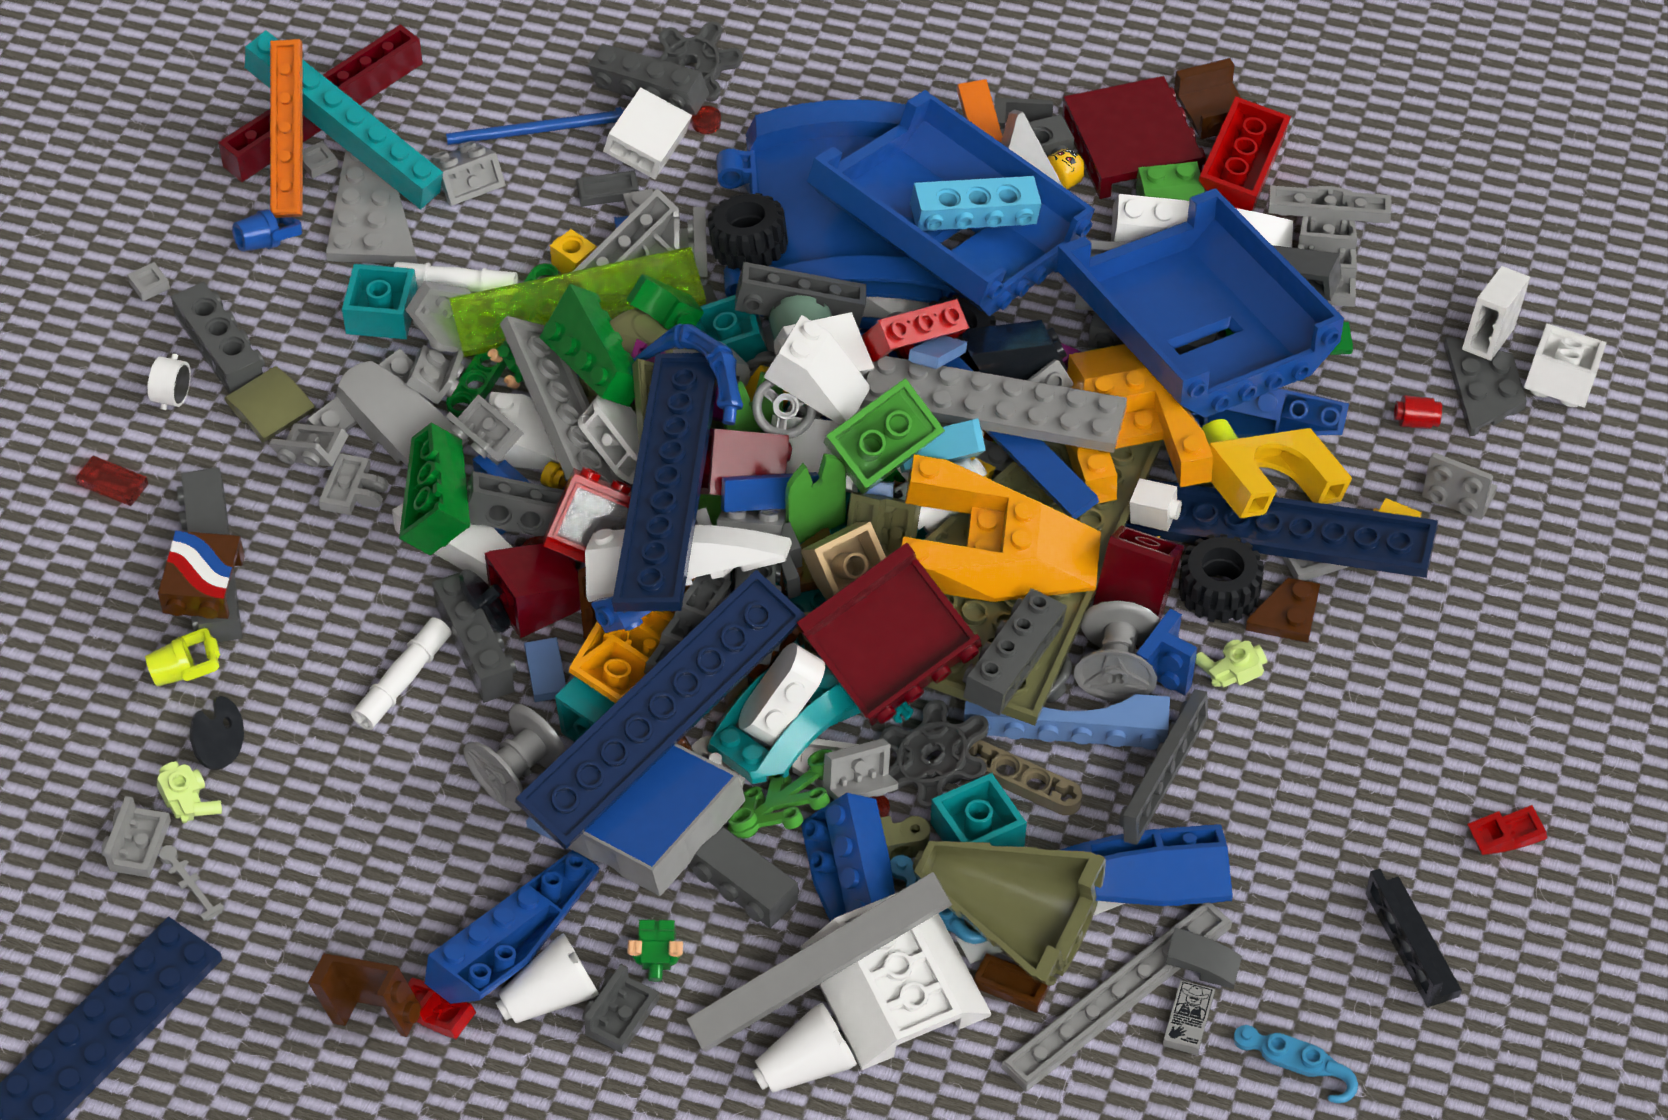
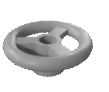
[752,379,817,438]

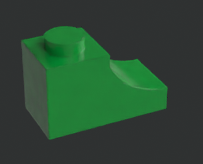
[626,273,704,329]

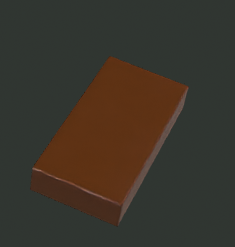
[973,953,1050,1013]

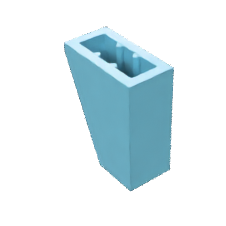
[900,418,986,473]

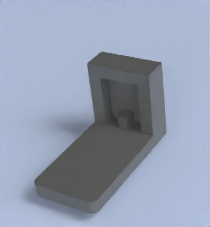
[994,98,1053,129]

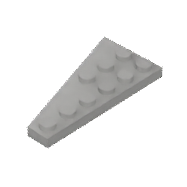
[326,150,417,264]

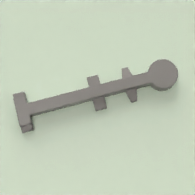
[159,845,225,921]

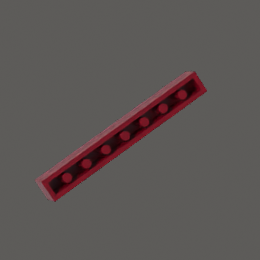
[218,24,423,182]

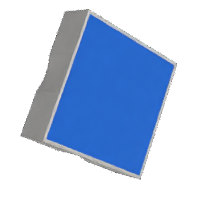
[553,743,745,896]

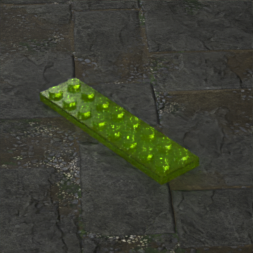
[449,247,706,357]

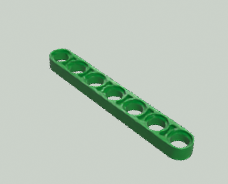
[446,263,559,418]

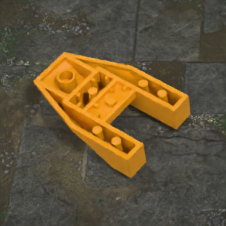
[1065,344,1213,504]
[901,454,1101,602]
[569,578,695,703]

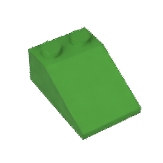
[1136,161,1205,201]
[823,378,945,495]

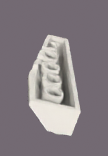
[1111,194,1293,248]
[585,525,792,602]

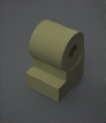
[881,816,930,861]

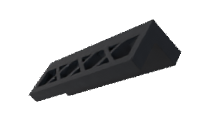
[1365,868,1462,1007]

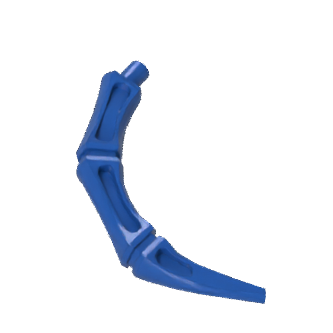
[634,323,743,425]

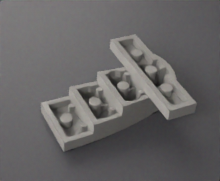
[1268,185,1391,307]
[306,348,469,467]

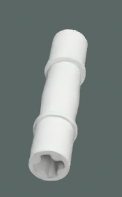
[394,262,518,297]
[351,617,452,730]

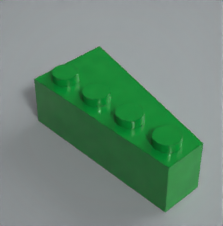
[539,284,635,407]
[399,422,470,556]

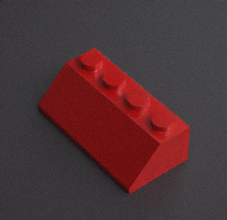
[1199,96,1291,211]

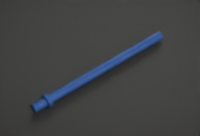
[446,107,625,145]

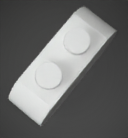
[578,395,639,484]
[739,643,825,746]

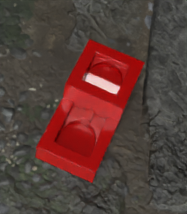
[1467,805,1547,855]
[408,977,476,1040]

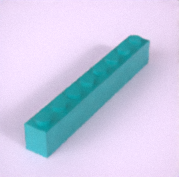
[244,30,443,210]

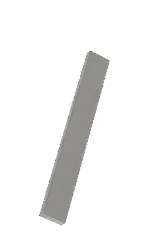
[687,872,952,1052]
[1001,903,1232,1092]

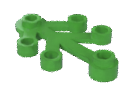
[728,749,833,839]

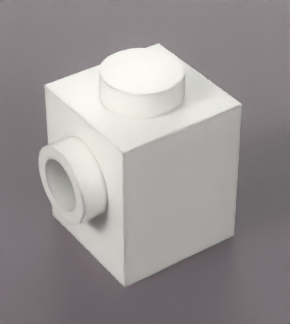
[1130,478,1182,531]

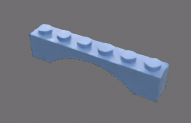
[964,694,1170,750]

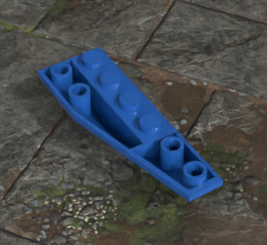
[1188,387,1349,438]
[801,793,895,922]
[1060,824,1233,906]
[424,850,600,1004]

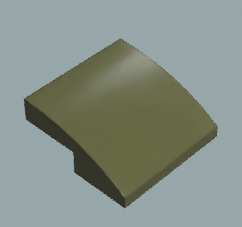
[224,366,315,443]
[846,492,921,557]

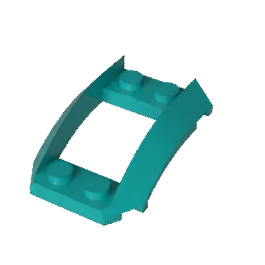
[707,644,855,784]

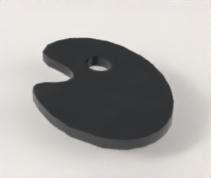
[459,569,510,633]
[190,696,244,770]

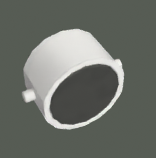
[148,354,191,410]

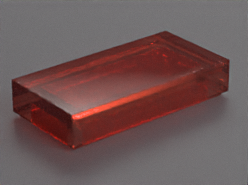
[75,455,149,506]

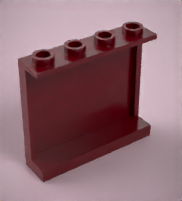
[1062,76,1206,199]
[797,543,982,726]

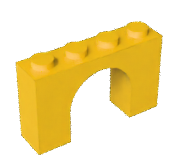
[1209,428,1352,519]

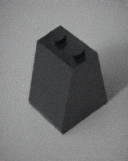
[962,320,1067,380]

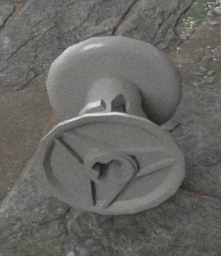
[1074,601,1160,702]
[463,704,566,811]

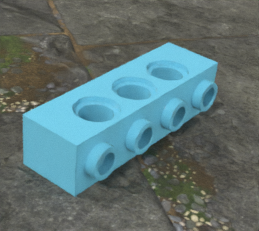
[910,176,1042,231]

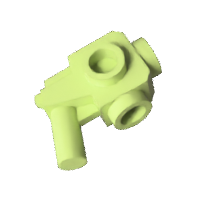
[1195,640,1268,687]
[157,761,222,823]

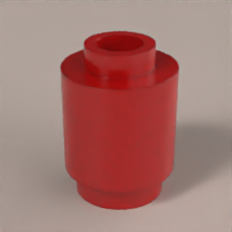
[1394,395,1442,429]

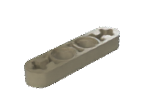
[969,740,1082,815]

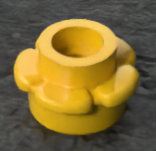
[540,461,567,489]

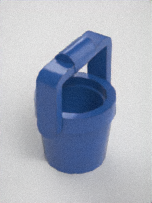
[232,209,303,252]

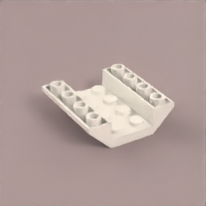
[801,892,991,1070]

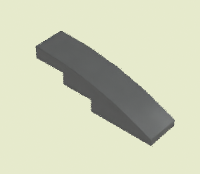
[644,574,732,674]

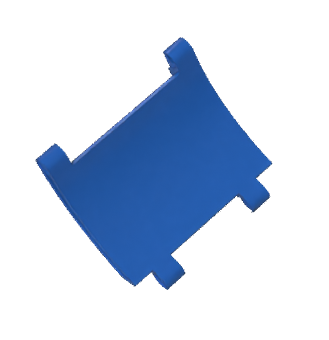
[716,99,963,317]

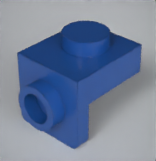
[591,596,652,633]

